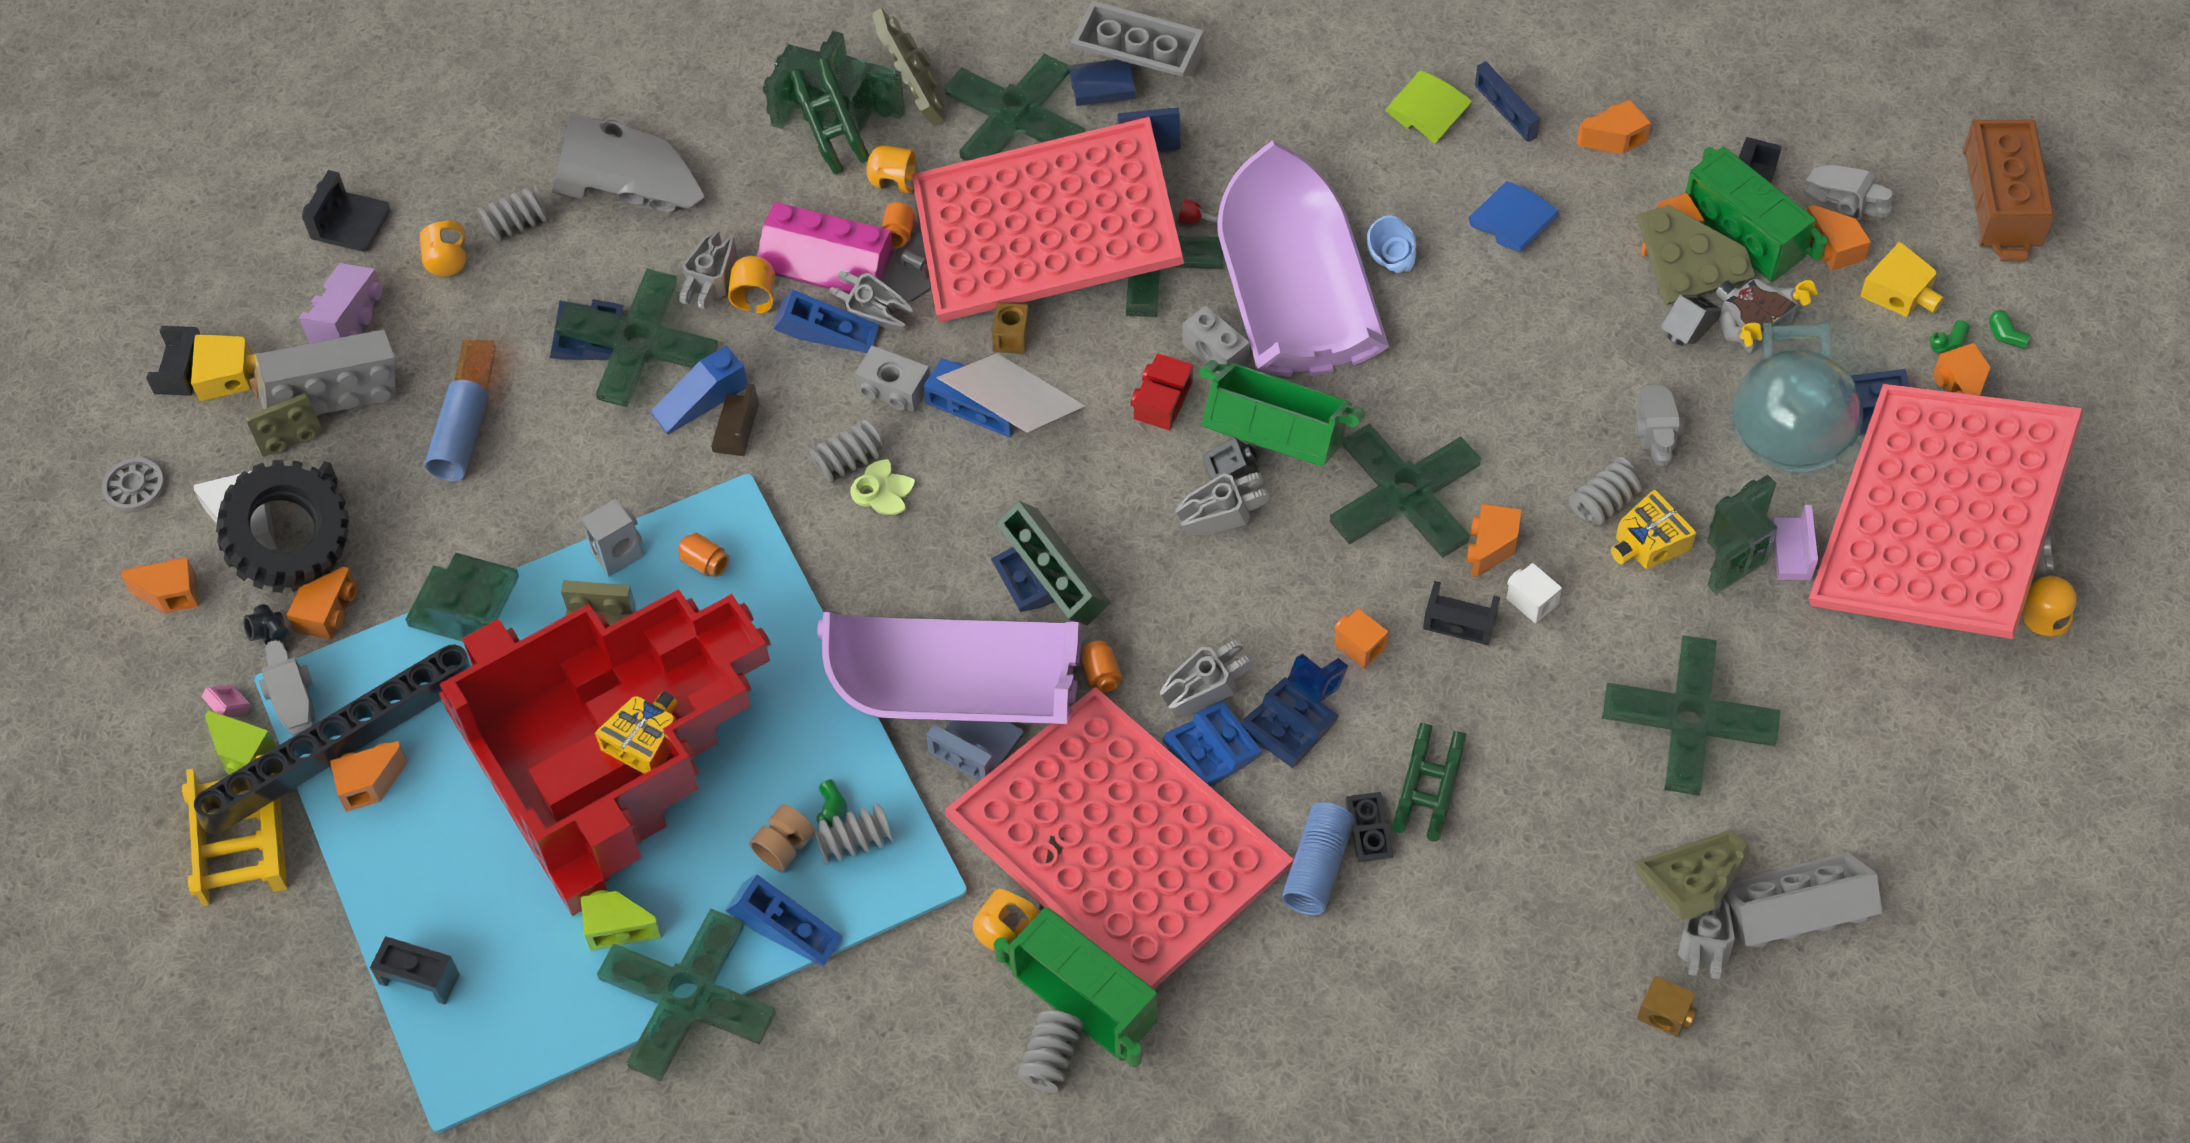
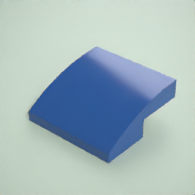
[1468,181,1559,252]
[1162,701,1262,787]

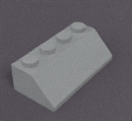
[1070,1,1204,77]
[1724,852,1882,948]

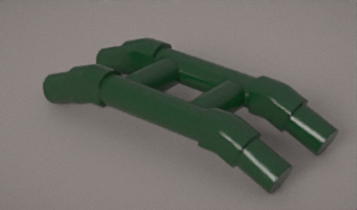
[791,58,870,174]
[1392,723,1467,842]

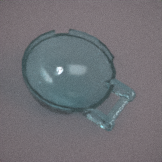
[1731,322,1863,472]

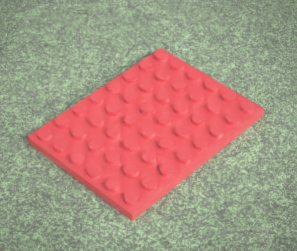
[912,117,1184,323]
[1809,384,2083,639]
[945,687,1294,989]

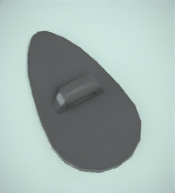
[880,231,931,303]

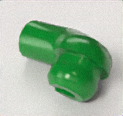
[1989,310,2030,349]
[816,779,847,828]

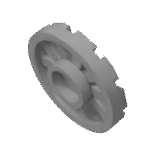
[102,458,165,512]

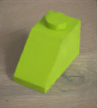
[205,710,276,775]
[581,890,661,951]

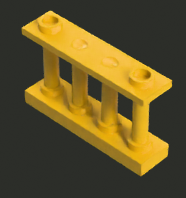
[182,755,288,906]

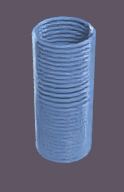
[424,380,489,481]
[1282,802,1355,915]

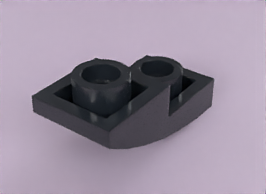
[1345,792,1394,863]

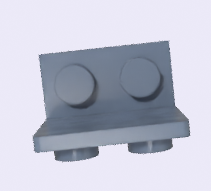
[926,720,1023,781]

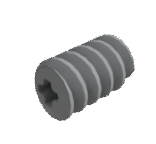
[477,184,547,242]
[809,419,882,483]
[1569,457,1641,525]
[815,803,893,865]
[1018,1010,1084,1093]

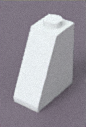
[193,471,277,550]

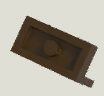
[711,384,759,456]

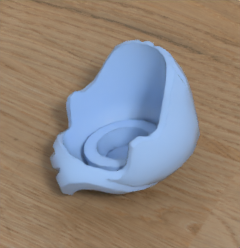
[1367,215,1417,273]

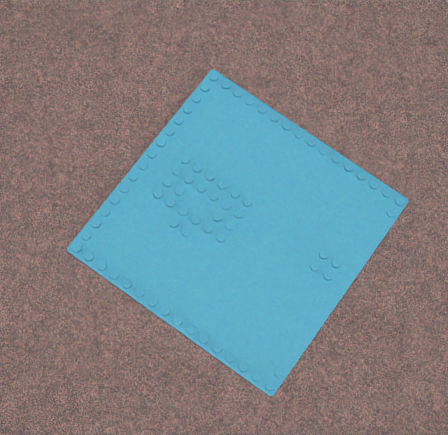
[254,474,967,1133]

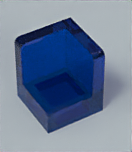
[1288,654,1348,703]

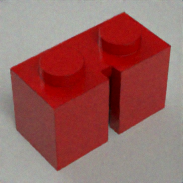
[1130,353,1193,431]

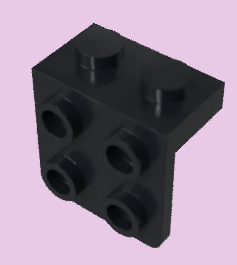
[302,170,390,252]

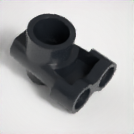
[243,604,289,652]

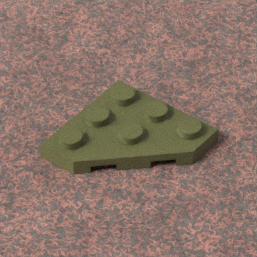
[872,8,945,126]
[1636,205,1755,305]
[1635,830,1749,920]

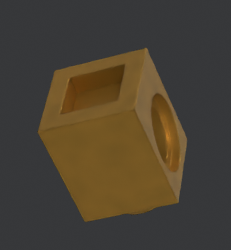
[992,302,1030,354]
[1637,975,1698,1038]

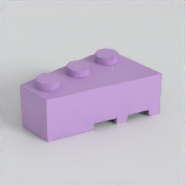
[299,263,383,344]

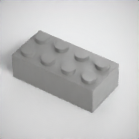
[255,329,396,416]

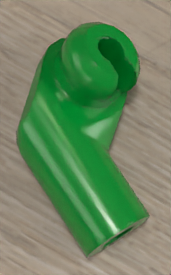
[1929,320,1970,354]

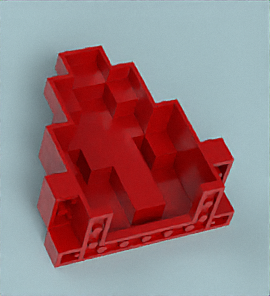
[439,589,771,916]

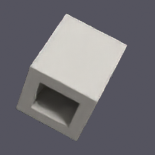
[1506,563,1562,624]

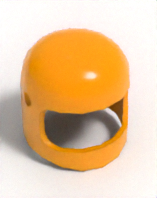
[866,145,916,194]
[419,220,467,277]
[728,256,775,313]
[2022,576,2077,637]
[972,889,1039,952]

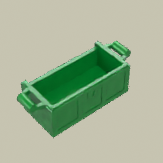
[1685,146,1827,282]
[1199,360,1366,467]
[994,907,1157,1067]

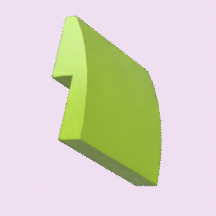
[1385,70,1472,143]

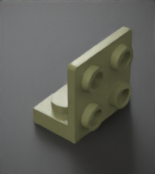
[245,393,324,457]
[561,580,636,626]

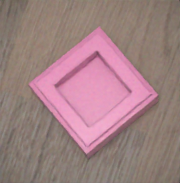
[202,685,252,717]

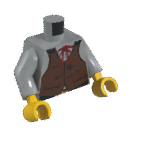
[1716,279,1818,354]

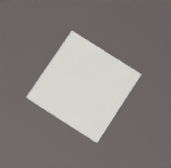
[937,353,1085,432]

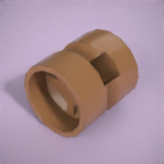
[749,804,815,872]

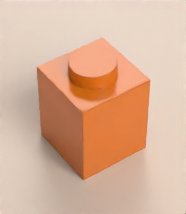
[1334,608,1389,669]

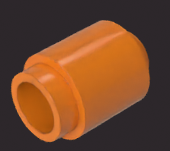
[881,202,915,249]
[678,532,729,577]
[1081,640,1122,693]

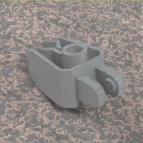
[1806,165,1893,221]
[679,230,736,309]
[828,270,916,331]
[1634,384,1684,467]
[1175,473,1270,535]
[1160,639,1254,716]
[259,640,316,736]
[1678,896,1735,980]

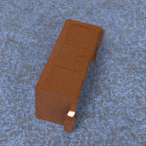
[1962,119,2054,261]

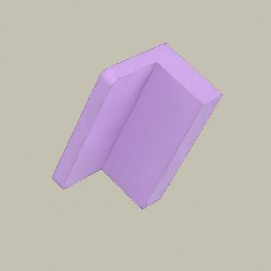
[1772,505,1818,580]

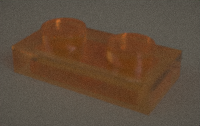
[454,340,496,392]

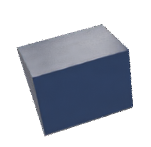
[1115,107,1181,151]

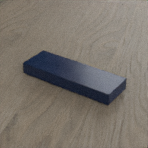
[1475,61,1540,142]

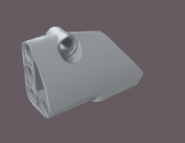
[552,112,705,212]

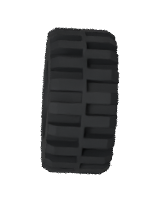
[216,460,349,593]

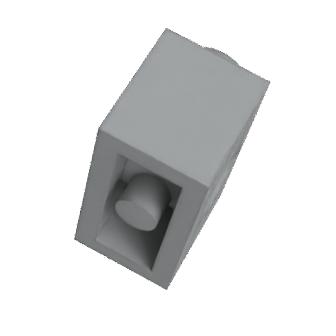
[1183,305,1250,374]
[854,346,930,412]
[581,498,643,577]

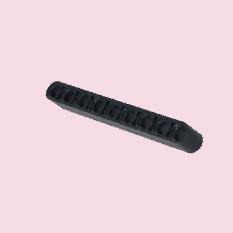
[194,644,470,833]

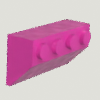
[758,202,893,294]

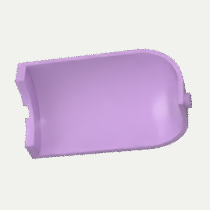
[1218,140,1389,377]
[817,612,1083,724]

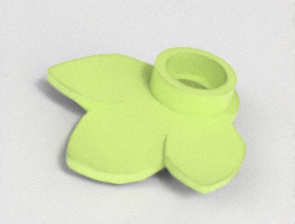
[850,459,915,515]

